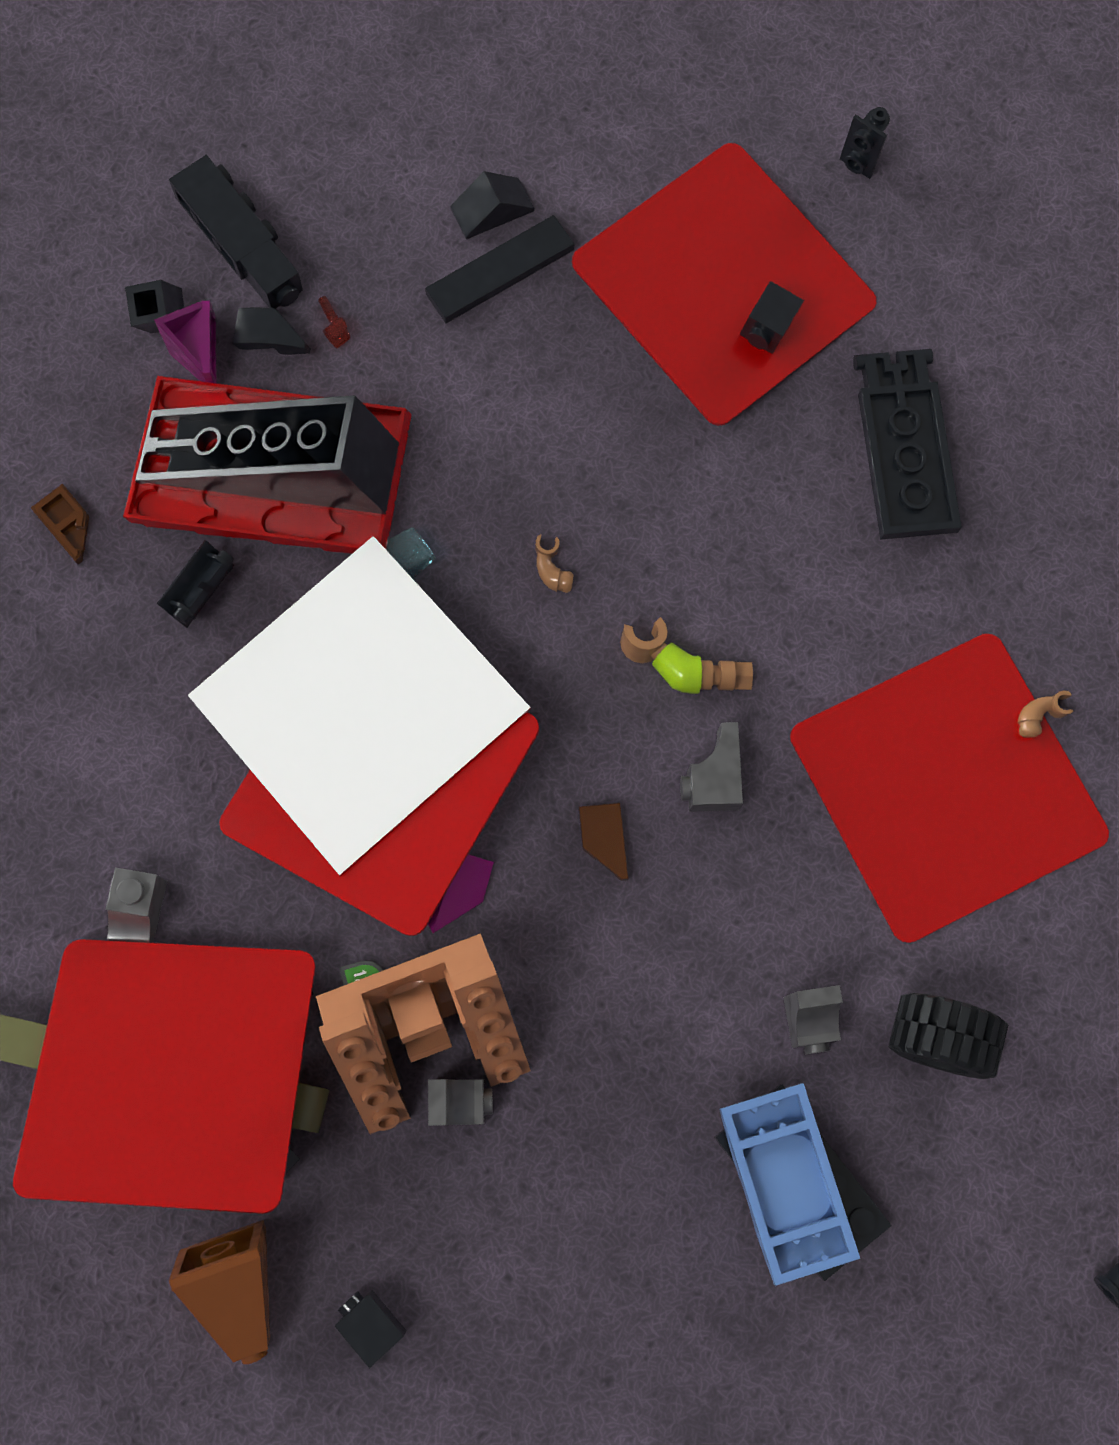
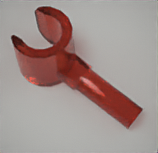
[318,296,350,349]

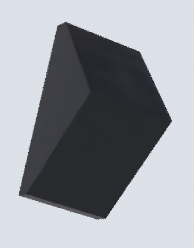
[450,171,534,240]

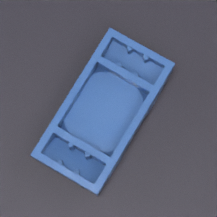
[719,1083,860,1286]

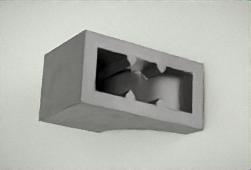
[680,722,743,812]
[105,867,167,943]
[783,985,843,1055]
[428,1079,493,1126]

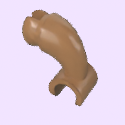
[535,534,574,593]
[1017,690,1073,738]

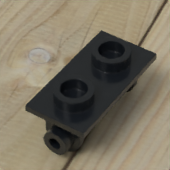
[840,107,890,179]
[157,540,234,628]

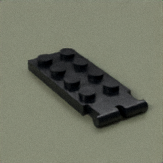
[853,349,962,540]

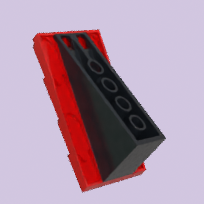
[123,376,412,554]

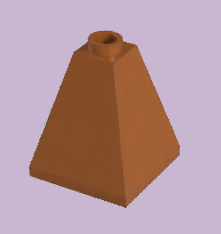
[169,1220,270,1364]

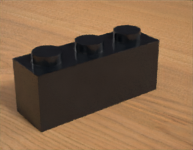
[169,154,278,280]

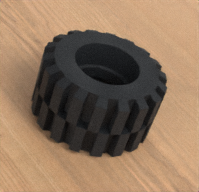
[888,993,1009,1079]

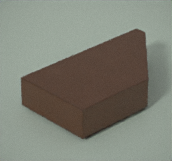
[31,484,89,564]
[579,803,628,881]

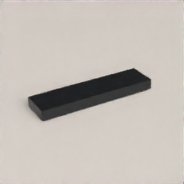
[425,215,574,323]

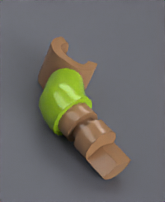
[620,617,753,694]

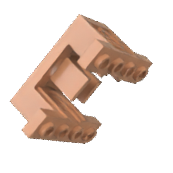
[316,933,531,1134]

